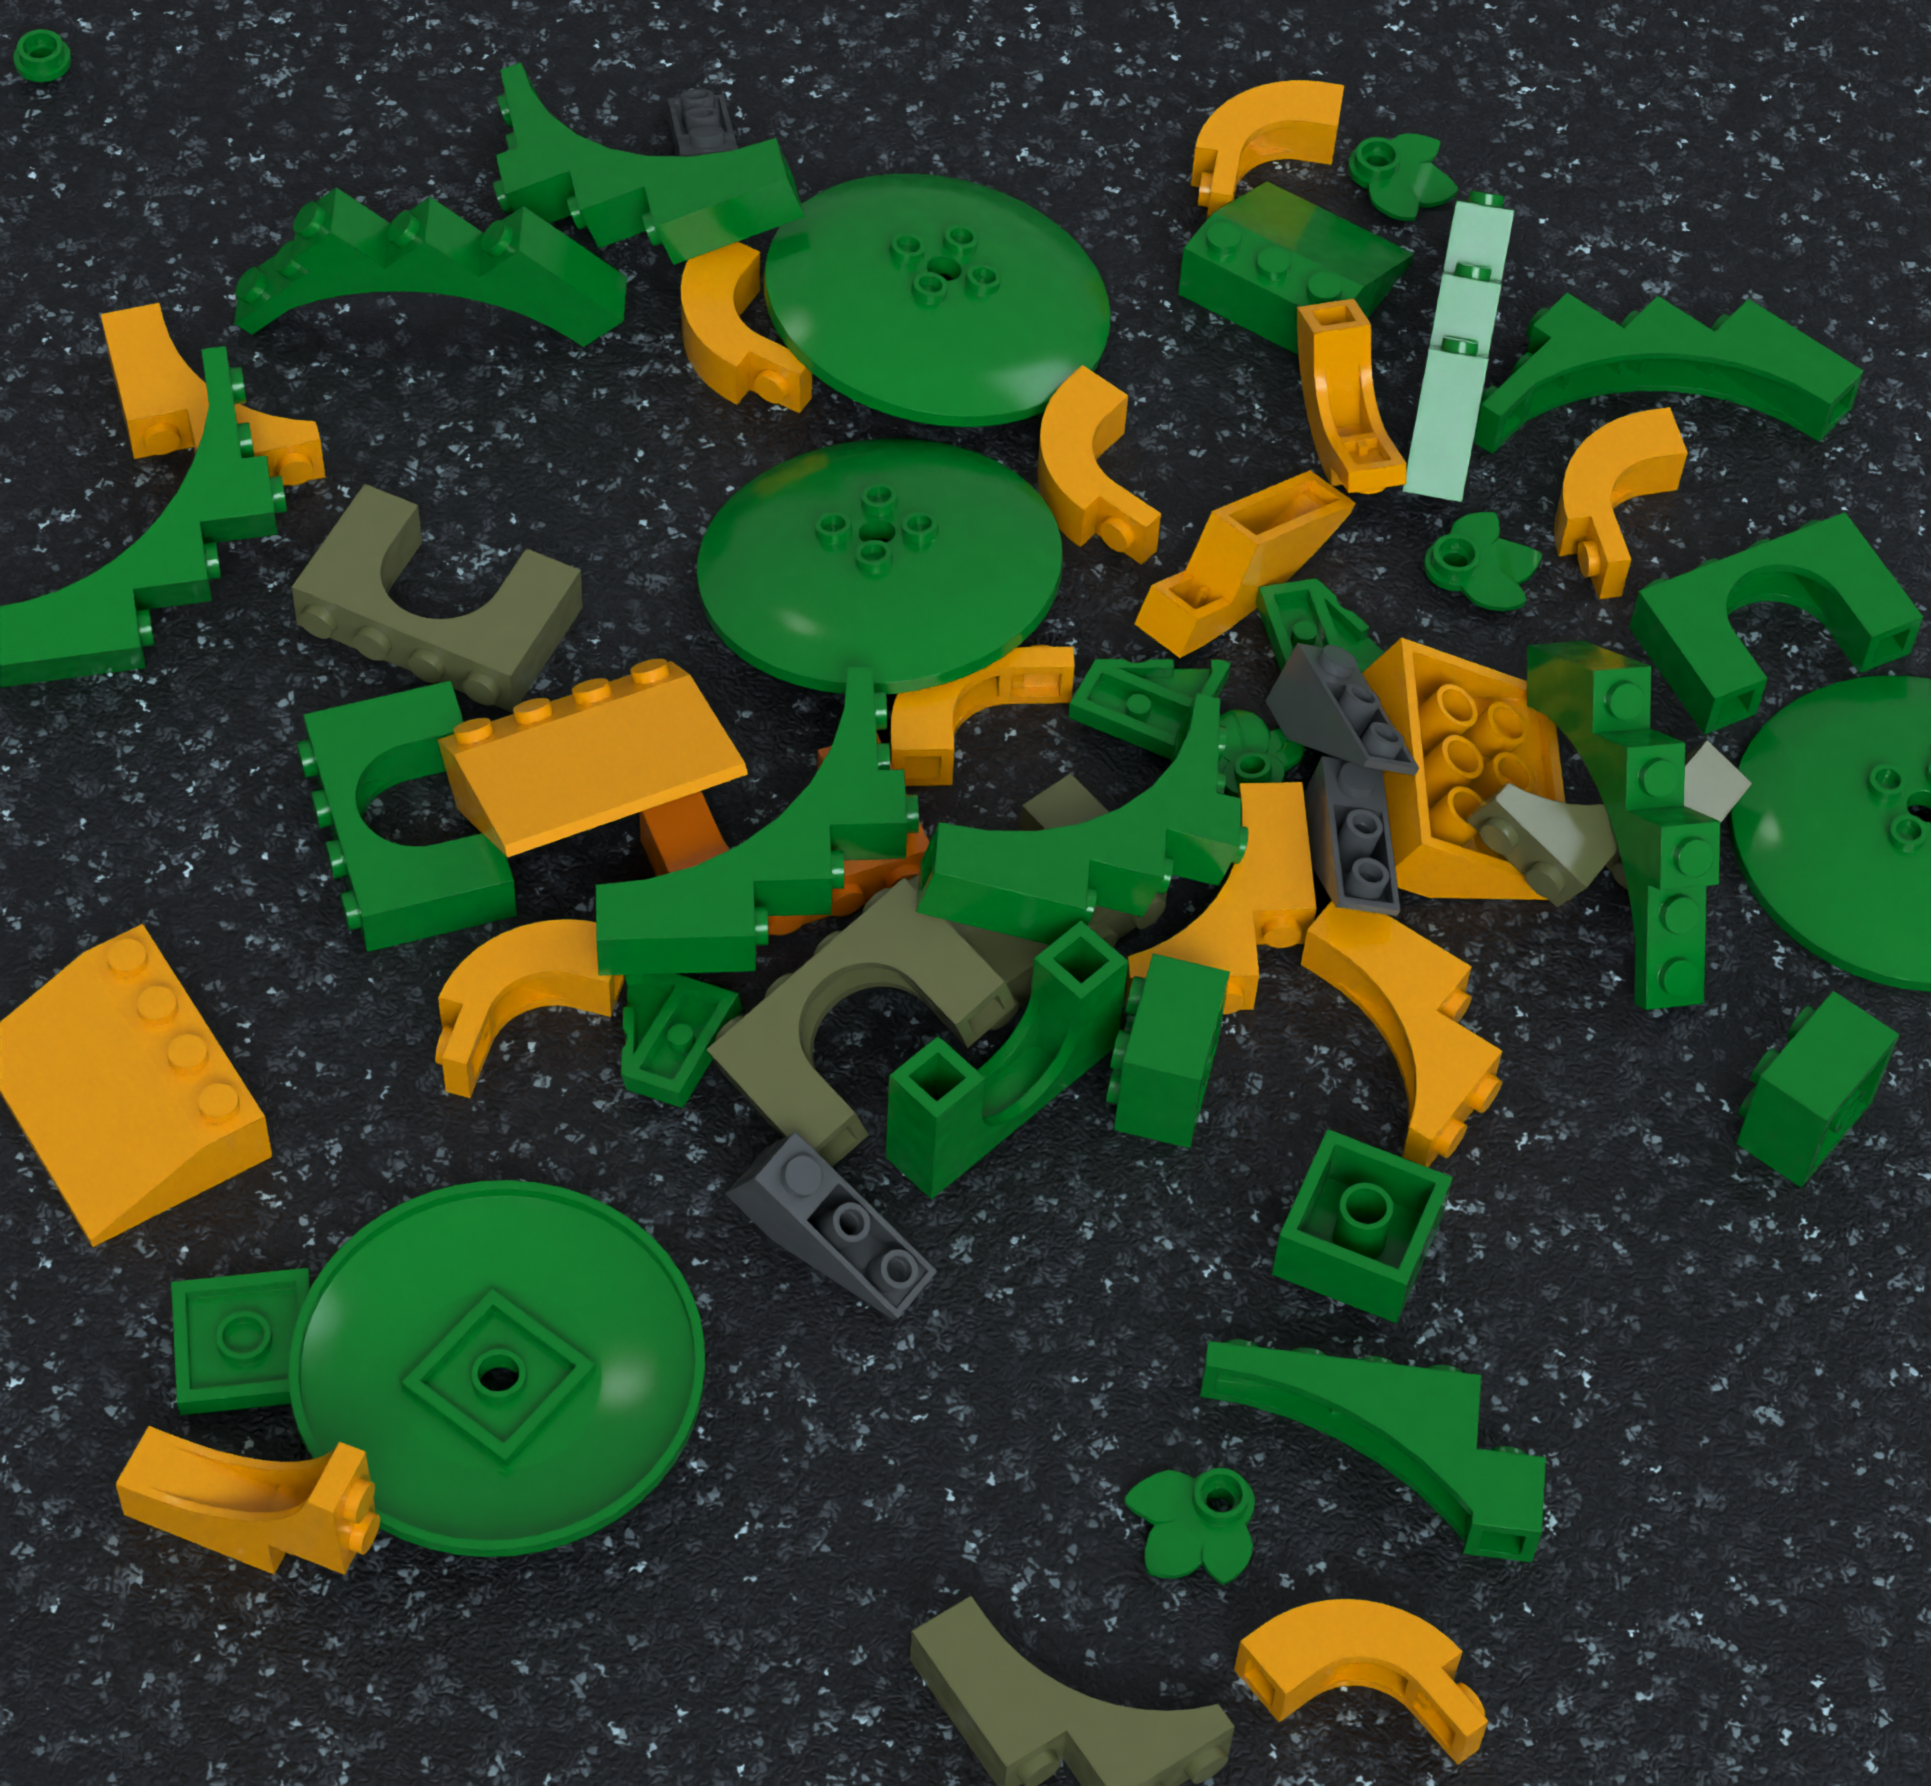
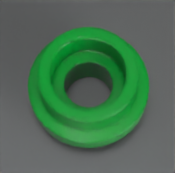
[13,29,71,82]

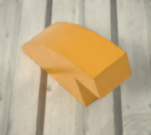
[1134,470,1356,658]

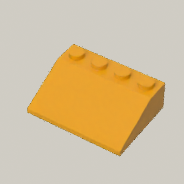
[1362,637,1573,900]
[438,659,748,858]
[0,924,272,1248]

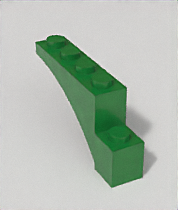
[1200,1339,1546,1563]

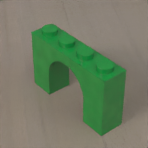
[1629,512,1923,735]
[296,681,517,952]
[886,920,1128,1200]

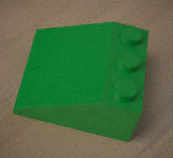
[1178,181,1414,355]

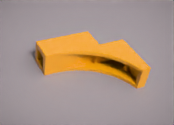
[100,303,325,486]
[1124,782,1317,1014]
[1301,901,1502,1167]
[116,1426,380,1575]

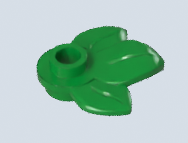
[1348,133,1458,222]
[1424,512,1542,611]
[1218,709,1305,797]
[1124,1468,1255,1585]

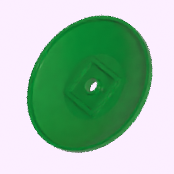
[763,174,1110,427]
[697,438,1063,694]
[1729,676,1931,992]
[288,1180,705,1557]

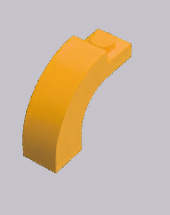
[1191,80,1344,219]
[681,242,812,413]
[1297,299,1406,494]
[1037,365,1161,565]
[1554,407,1688,600]
[890,645,1075,786]
[435,919,625,1098]
[1234,1599,1488,1765]

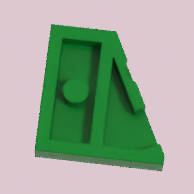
[1256,578,1385,673]
[1068,659,1231,759]
[621,973,743,1108]

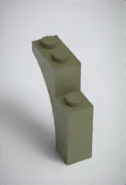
[1466,740,1752,907]
[910,1596,1235,1786]

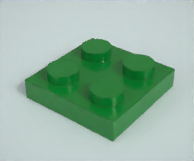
[171,1268,311,1416]

